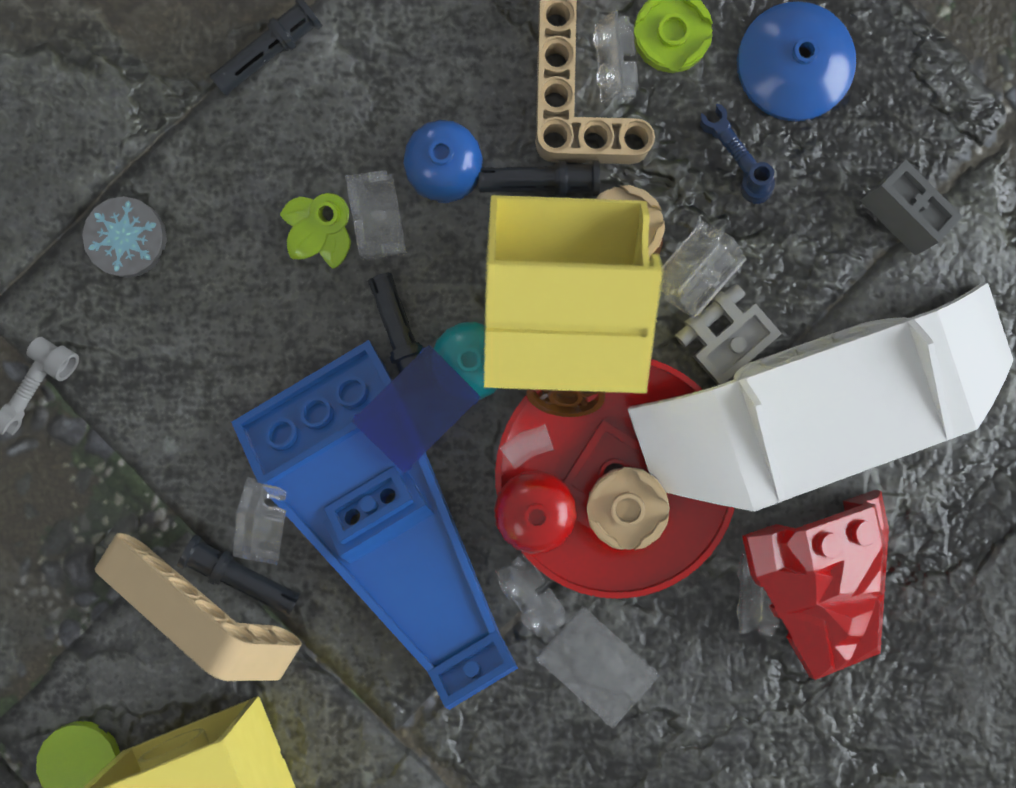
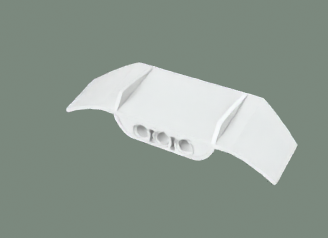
[628,283,1013,512]

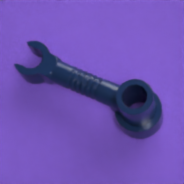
[700,104,775,204]

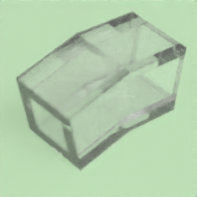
[500,424,554,469]

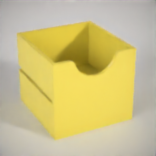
[484,195,663,393]
[83,696,296,788]

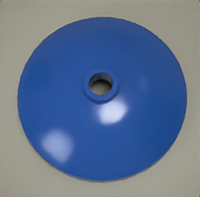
[737,1,856,121]

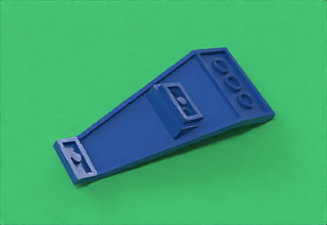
[231,340,518,710]

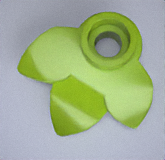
[280,193,351,269]

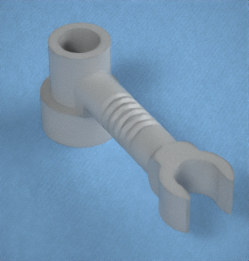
[0,337,79,435]

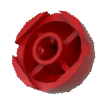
[494,471,577,554]

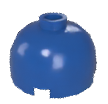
[403,120,483,203]

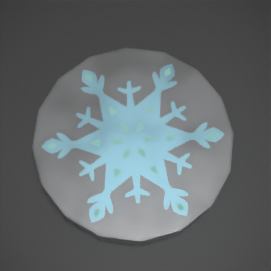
[82,196,167,278]

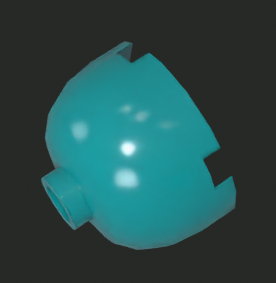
[431,322,499,401]

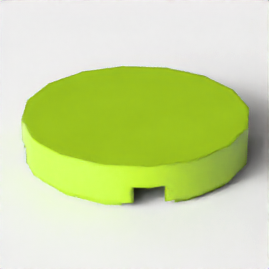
[633,0,713,73]
[36,721,121,788]

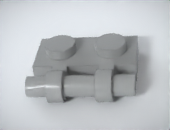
[675,284,782,385]

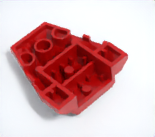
[742,490,889,680]

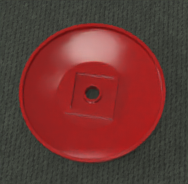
[495,359,735,599]

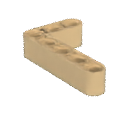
[536,0,655,164]
[95,533,302,681]

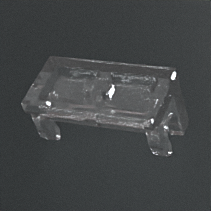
[345,171,407,261]
[660,221,747,319]
[233,477,286,565]

